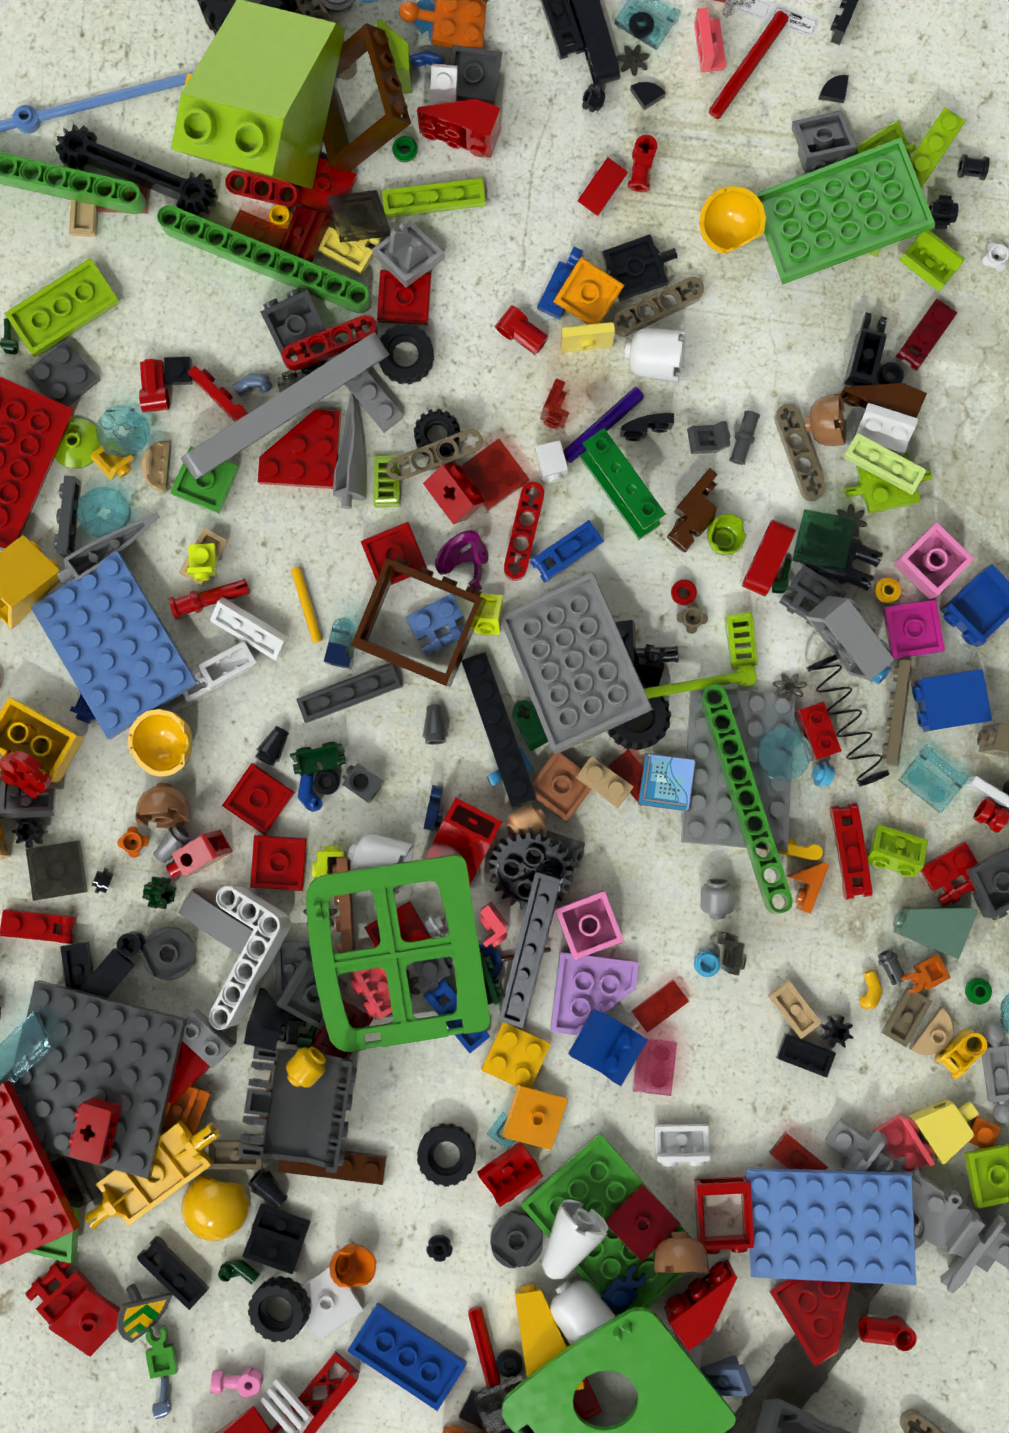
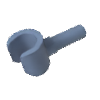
[152,1377,171,1419]

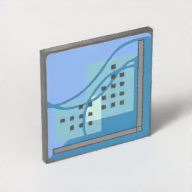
[638,753,697,812]

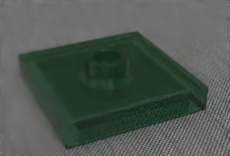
[793,509,856,571]

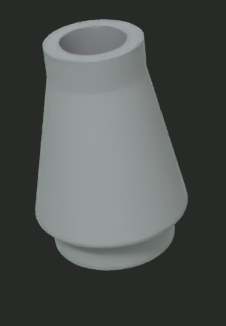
[153,824,192,863]

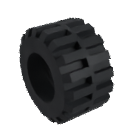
[608,683,671,750]

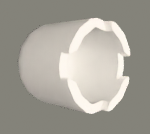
[625,328,686,383]
[347,833,414,895]
[550,1280,616,1345]

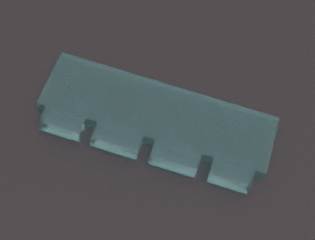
[0,1011,51,1085]

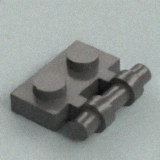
[779,565,847,627]

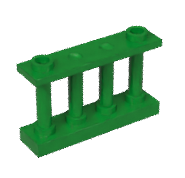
[580,428,666,540]

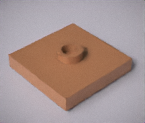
[531,752,591,822]

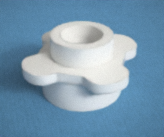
[981,242,1009,272]
[426,912,449,938]

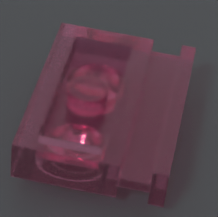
[632,1038,677,1096]

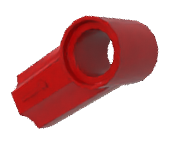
[495,305,549,355]
[139,359,170,413]
[857,1315,917,1351]

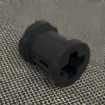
[957,154,990,181]
[117,932,146,957]

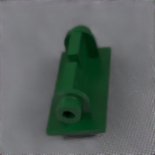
[290,742,346,776]

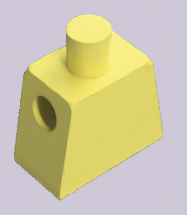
[908,1099,979,1165]

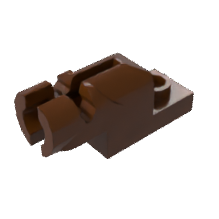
[667,468,718,553]

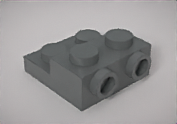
[792,111,857,173]
[260,287,326,356]
[966,847,1009,920]

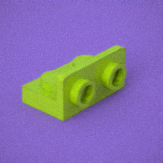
[867,824,928,877]

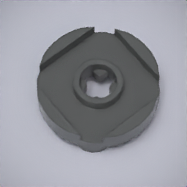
[141,927,196,981]
[490,1211,543,1269]

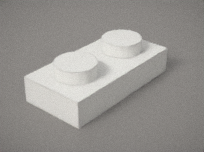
[430,64,458,105]

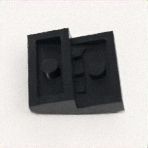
[242,1204,311,1275]

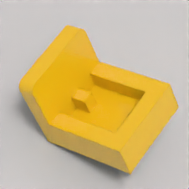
[90,440,134,481]

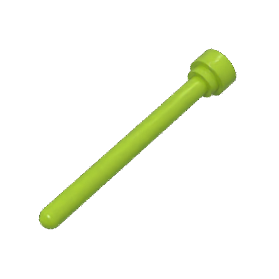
[644,665,757,699]

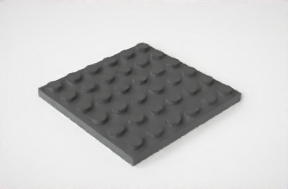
[12,980,187,1179]

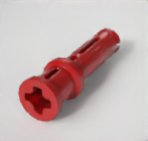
[169,578,250,620]

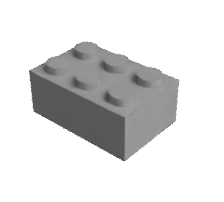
[805,596,894,681]

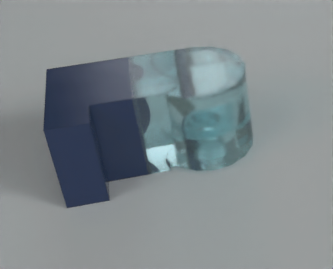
[324,618,357,670]

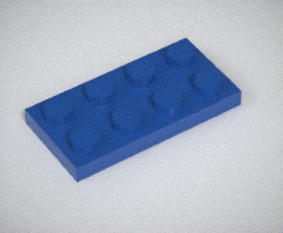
[347,1302,467,1411]

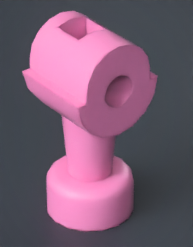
[211,1367,263,1398]

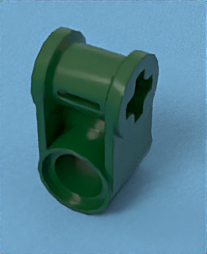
[512,700,548,752]

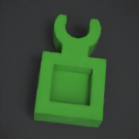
[145,1325,179,1379]

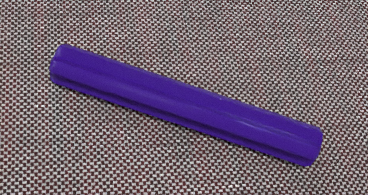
[563,387,644,463]

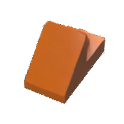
[786,862,829,914]

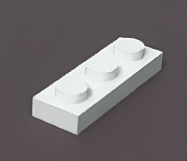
[210,597,288,661]

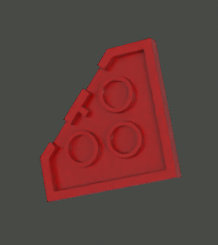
[257,410,341,489]
[769,1279,851,1367]

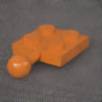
[399,0,486,49]

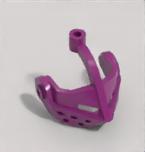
[435,530,489,591]

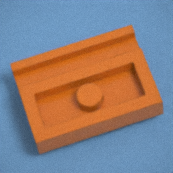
[161,1085,212,1135]

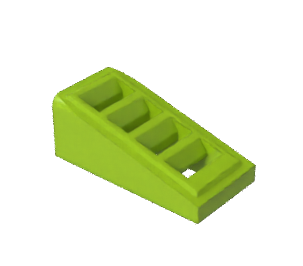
[373,455,401,508]
[724,612,758,669]

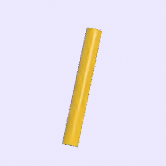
[291,567,323,644]

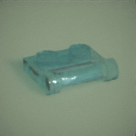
[614,0,681,50]
[898,744,969,813]

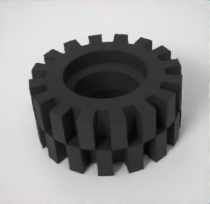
[414,409,460,458]

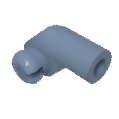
[233,373,272,396]

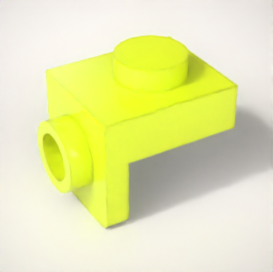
[312,846,346,878]

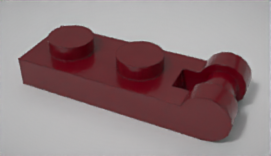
[895,298,958,371]

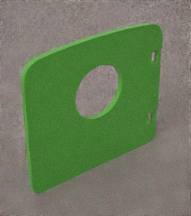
[502,1307,736,1433]

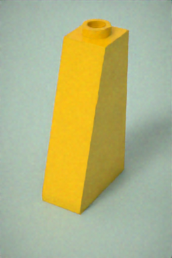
[515,1284,584,1390]

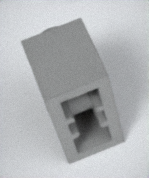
[182,1009,236,1068]

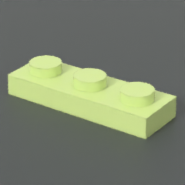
[843,433,927,495]

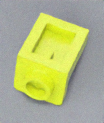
[187,543,218,581]
[474,594,504,635]

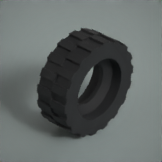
[379,323,434,385]
[417,1123,476,1187]
[248,1276,311,1343]

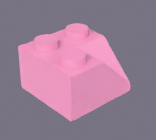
[893,522,974,600]
[555,890,624,960]

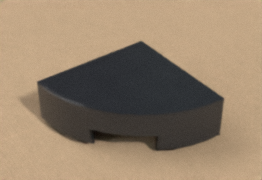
[818,75,849,103]
[630,82,666,110]

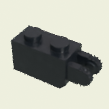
[843,312,887,386]

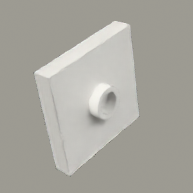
[301,1267,364,1340]

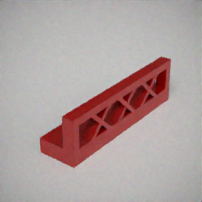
[271,1351,360,1433]

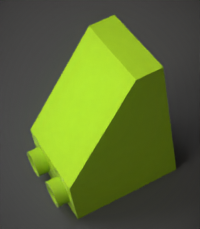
[171,0,345,189]

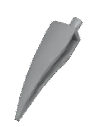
[333,395,366,509]
[56,513,160,583]

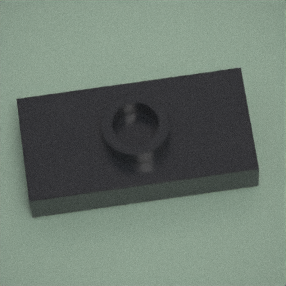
[776,1033,836,1078]

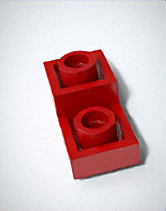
[577,157,628,216]

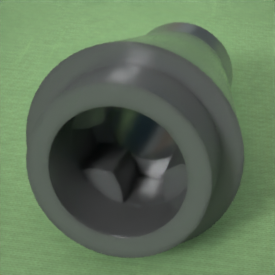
[422,705,448,745]

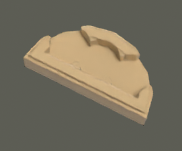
[141,441,170,493]
[909,1007,953,1055]

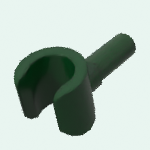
[0,318,18,355]
[772,558,792,594]
[296,1025,317,1048]

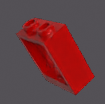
[694,1176,754,1254]

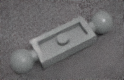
[982,1022,1009,1124]

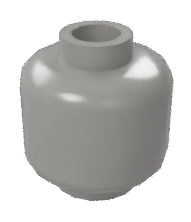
[700,878,735,919]

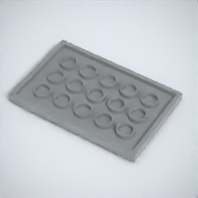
[500,572,653,755]
[681,688,796,851]

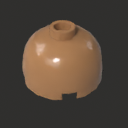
[805,394,847,446]
[135,783,190,828]
[654,1232,709,1273]

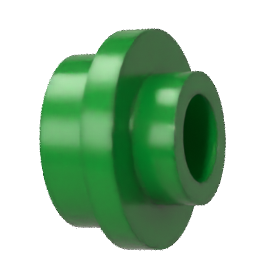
[392,136,418,162]
[965,978,992,1005]

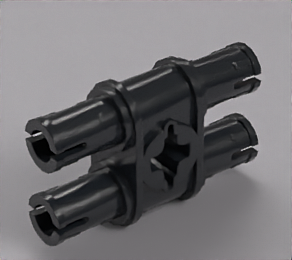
[795,523,883,591]

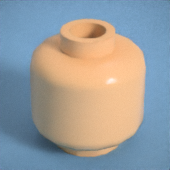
[506,804,546,837]

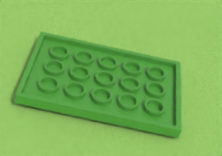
[755,137,935,285]
[520,1132,691,1316]

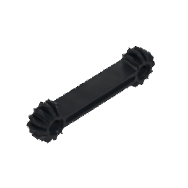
[55,124,217,217]

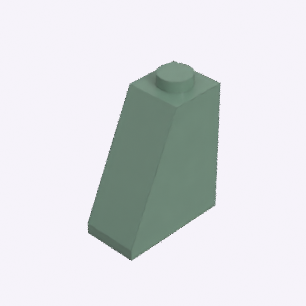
[893,907,978,959]

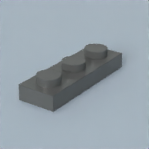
[54,476,82,557]

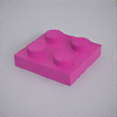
[883,600,945,659]

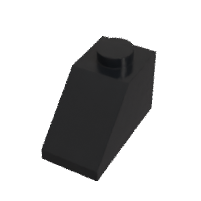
[244,988,287,1051]

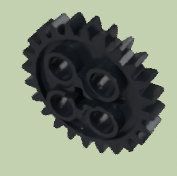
[488,828,574,910]

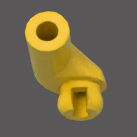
[859,969,883,1010]

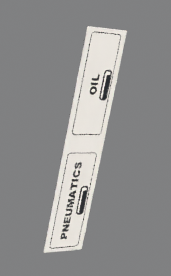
[723,0,819,38]

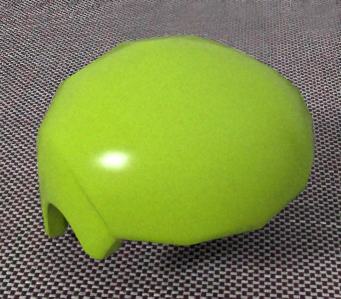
[707,513,747,556]

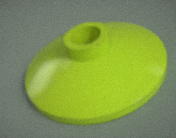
[55,418,102,469]

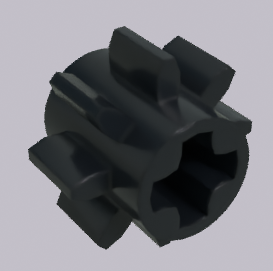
[929,195,959,229]
[12,817,48,848]
[820,1015,854,1048]

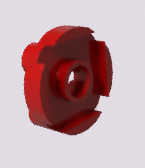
[0,750,51,798]

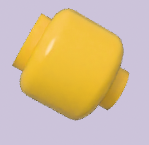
[286,1047,326,1088]

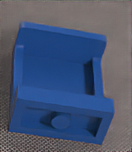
[940,564,1009,647]
[912,669,992,732]

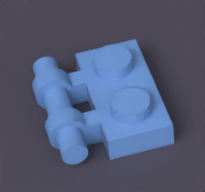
[406,594,466,656]

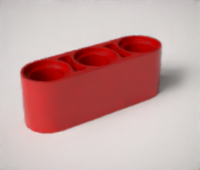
[225,170,302,208]
[741,519,796,597]

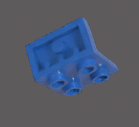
[568,1009,648,1086]

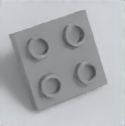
[372,221,445,287]

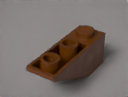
[840,383,927,418]

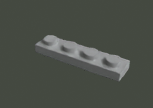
[319,337,404,433]

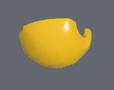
[699,186,766,254]
[127,709,193,777]
[181,1174,249,1242]

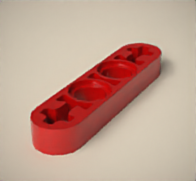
[281,315,378,371]
[504,482,544,581]

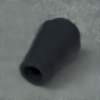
[255,726,289,767]
[248,1168,288,1208]

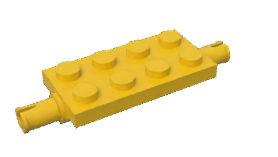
[85,1120,220,1229]

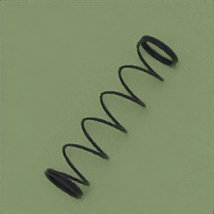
[806,655,890,787]

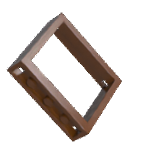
[323,23,411,173]
[351,557,486,687]

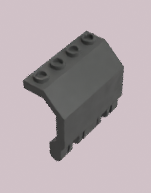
[237,1046,357,1173]

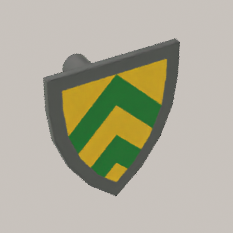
[117,1284,173,1343]

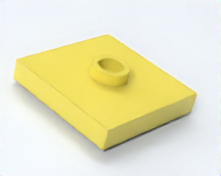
[560,322,615,353]

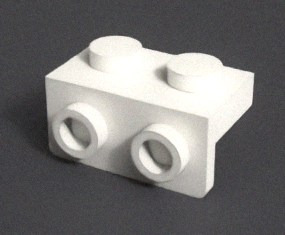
[654,1124,711,1167]

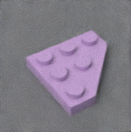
[550,952,639,1035]

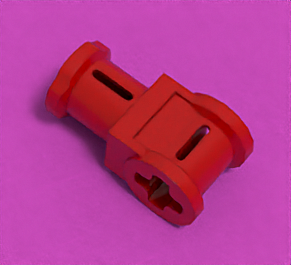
[627,134,658,192]

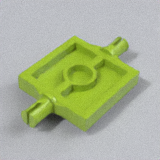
[844,452,932,515]

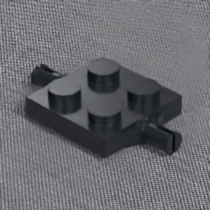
[602,234,678,302]

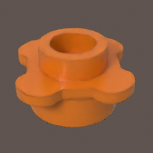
[117,826,149,858]

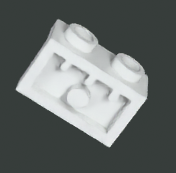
[855,403,918,456]

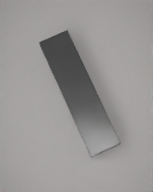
[296,663,403,724]

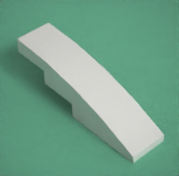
[160,641,257,713]

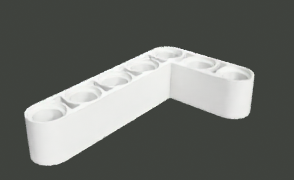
[209,886,291,1030]

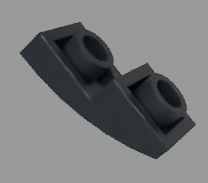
[620,413,674,441]

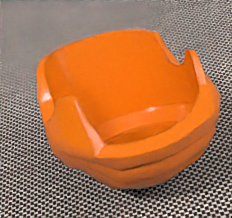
[329,1243,377,1288]

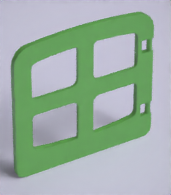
[306,854,490,1052]

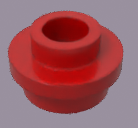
[671,579,697,606]

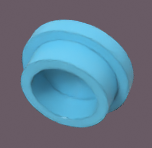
[812,761,835,787]
[694,950,721,977]

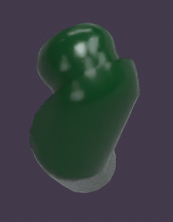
[218,1259,260,1285]

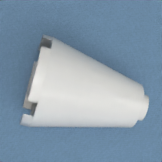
[542,1199,608,1280]

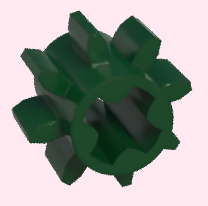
[142,876,176,909]

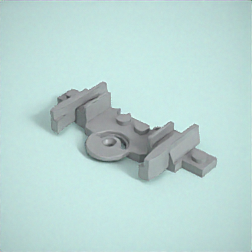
[825,1118,1009,1293]

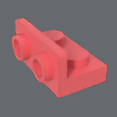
[694,7,726,73]
[479,901,510,947]
[350,968,392,1020]
[874,1114,935,1171]

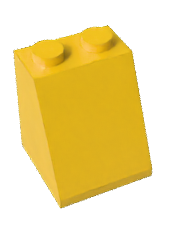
[0,535,60,630]

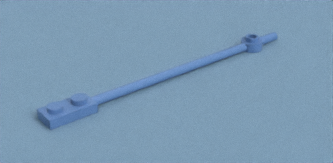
[0,71,194,134]

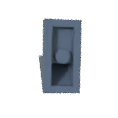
[700,1355,754,1396]

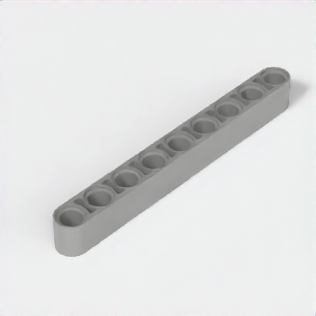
[181,332,390,480]

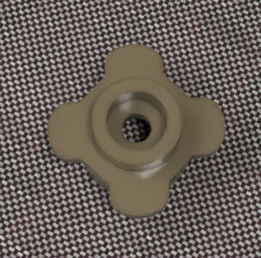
[677,603,708,634]

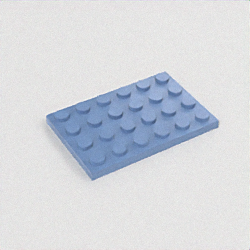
[31,551,198,739]
[746,1168,916,1285]

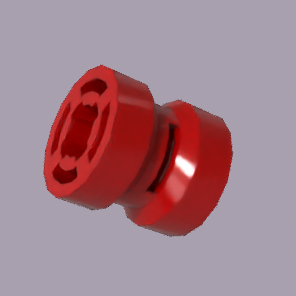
[973,797,1009,833]

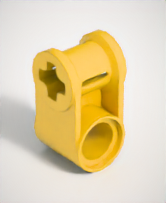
[934,1029,987,1079]

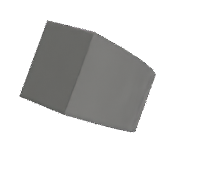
[179,890,254,954]

